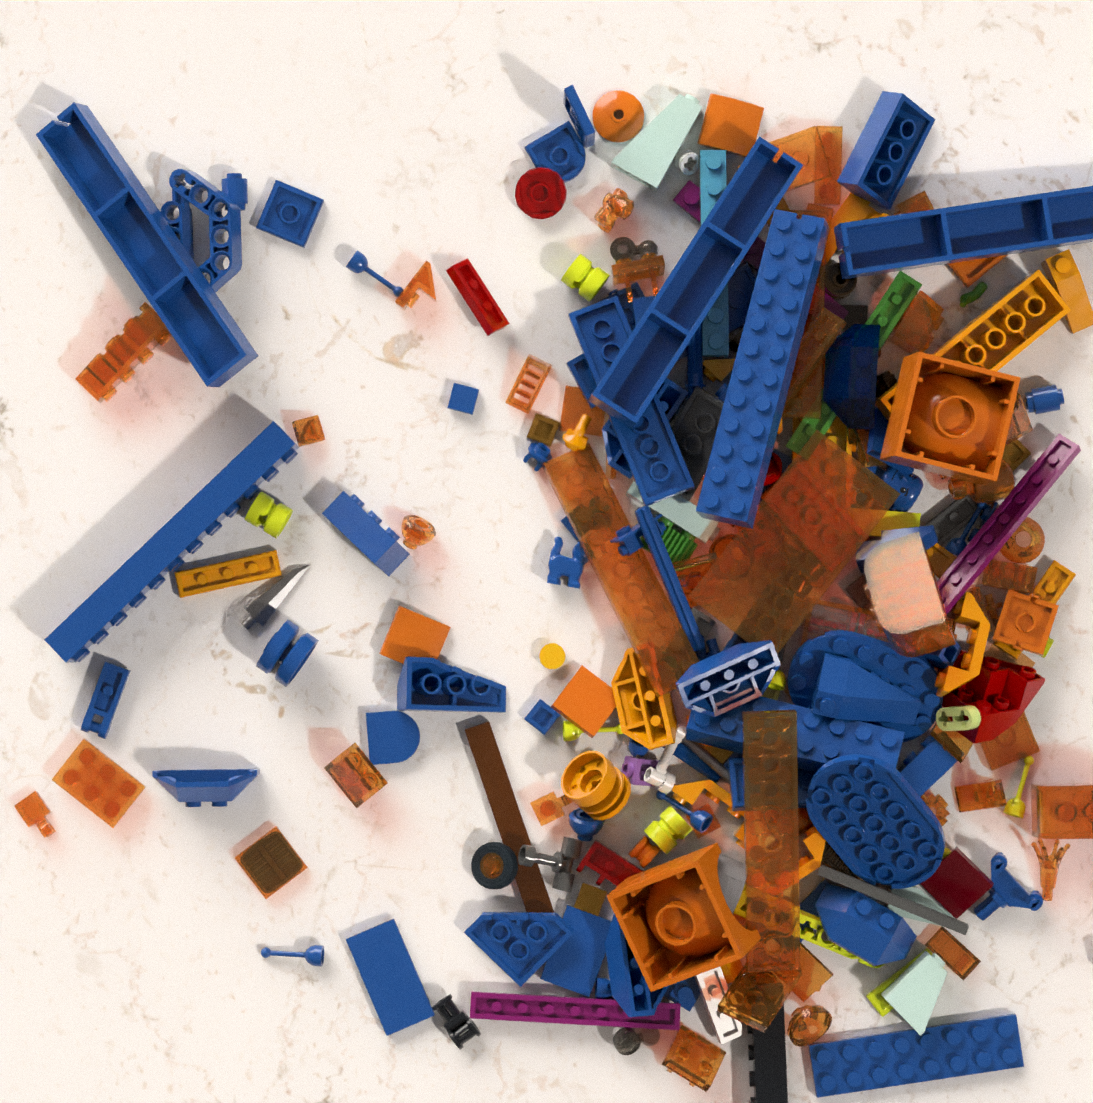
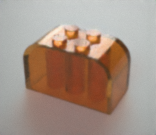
[863,531,956,657]
[1031,783,1093,839]

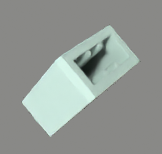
[881,951,947,1036]

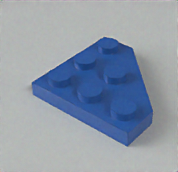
[464,912,575,987]

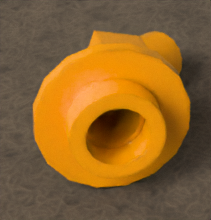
[562,414,592,451]

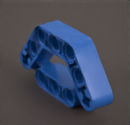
[161,169,242,293]

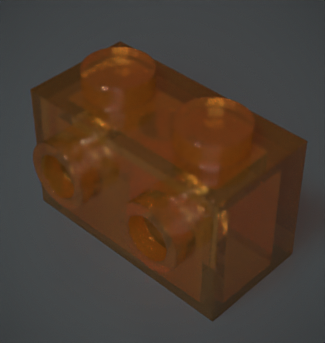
[324,743,388,808]

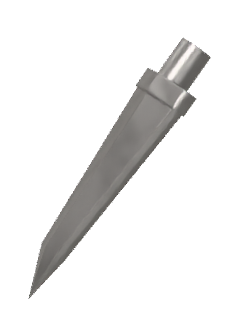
[241,565,310,630]

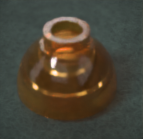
[401,515,436,550]

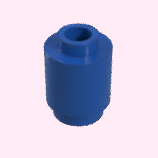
[221,173,248,211]
[1025,384,1064,415]

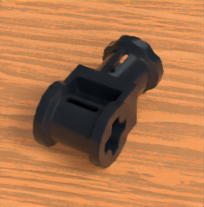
[431,994,481,1050]

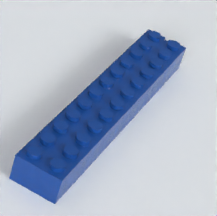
[36,102,258,387]
[588,136,803,429]
[834,186,1093,279]
[696,209,830,529]
[44,421,299,663]

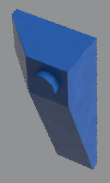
[397,657,506,713]

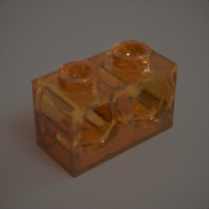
[977,559,1038,594]

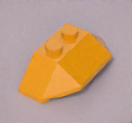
[611,642,677,750]

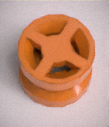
[628,835,661,868]

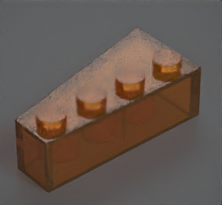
[75,302,172,403]

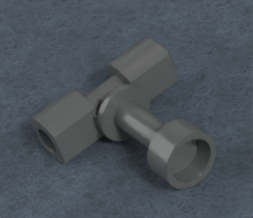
[518,837,583,892]

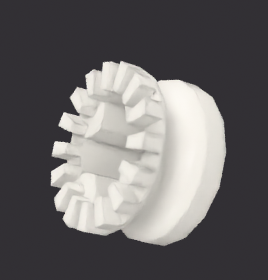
[674,149,700,175]

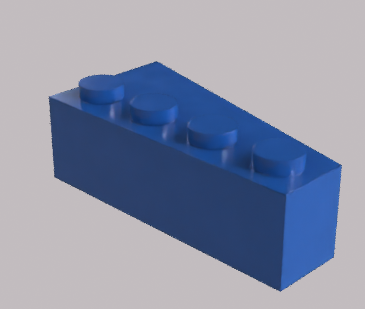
[897,733,963,797]

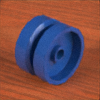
[256,620,319,687]

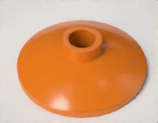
[592,91,644,143]

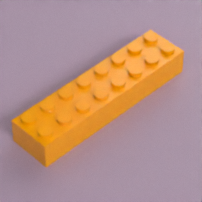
[873,269,1071,421]

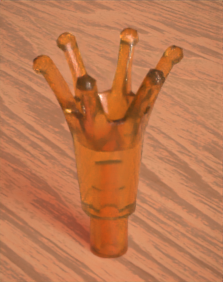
[1031,838,1070,901]

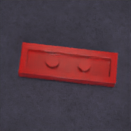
[446,258,510,336]

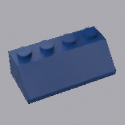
[837,91,935,210]

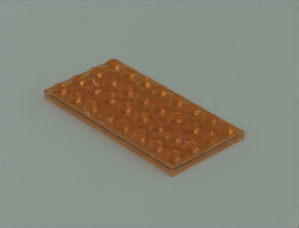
[688,430,900,654]

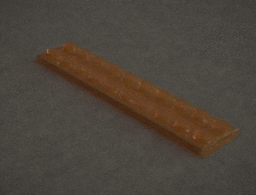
[542,443,699,698]
[742,710,800,972]

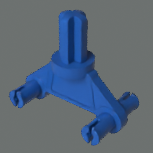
[973,852,1043,921]

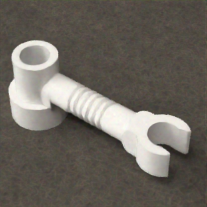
[644,724,686,794]

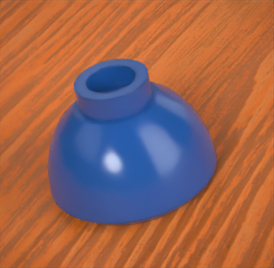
[569,808,605,842]

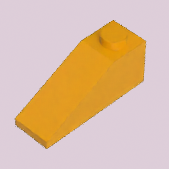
[1040,249,1093,334]

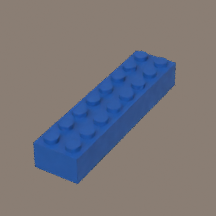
[686,696,905,772]

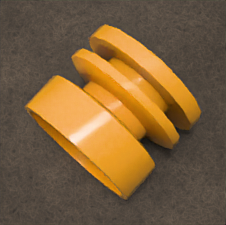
[561,751,631,821]

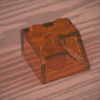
[888,290,944,354]

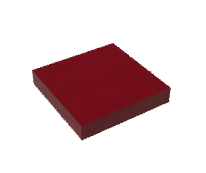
[920,846,994,919]

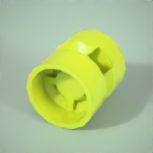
[561,254,610,302]
[244,491,293,539]
[644,805,693,855]

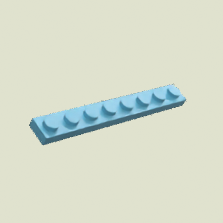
[699,150,729,357]

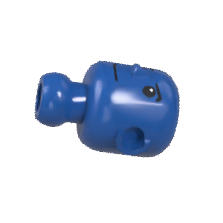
[858,459,923,512]

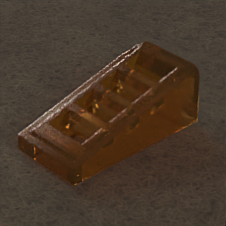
[505,354,552,414]

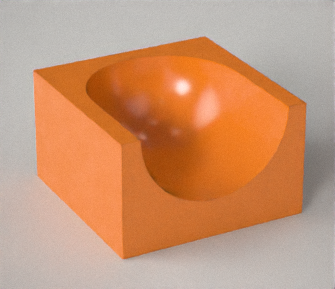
[880,351,1021,485]
[607,843,761,992]

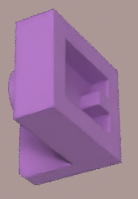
[621,756,659,786]

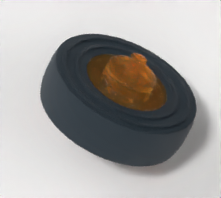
[471,842,518,889]

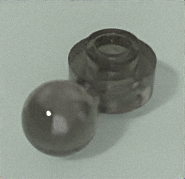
[610,237,658,264]
[613,1027,660,1055]

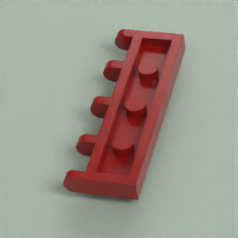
[576,839,643,886]

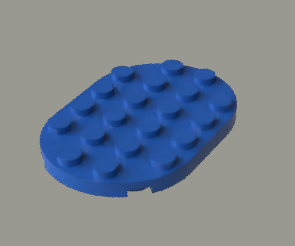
[788,630,943,742]
[806,754,945,889]

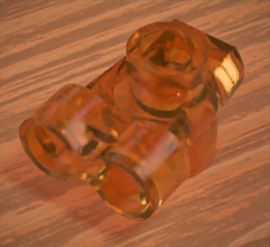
[594,188,634,233]

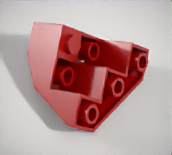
[937,650,1045,744]

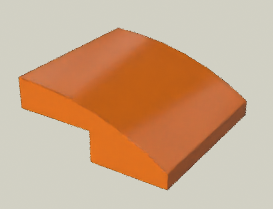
[697,94,764,158]
[379,606,451,664]

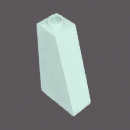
[611,94,702,192]
[625,481,720,544]

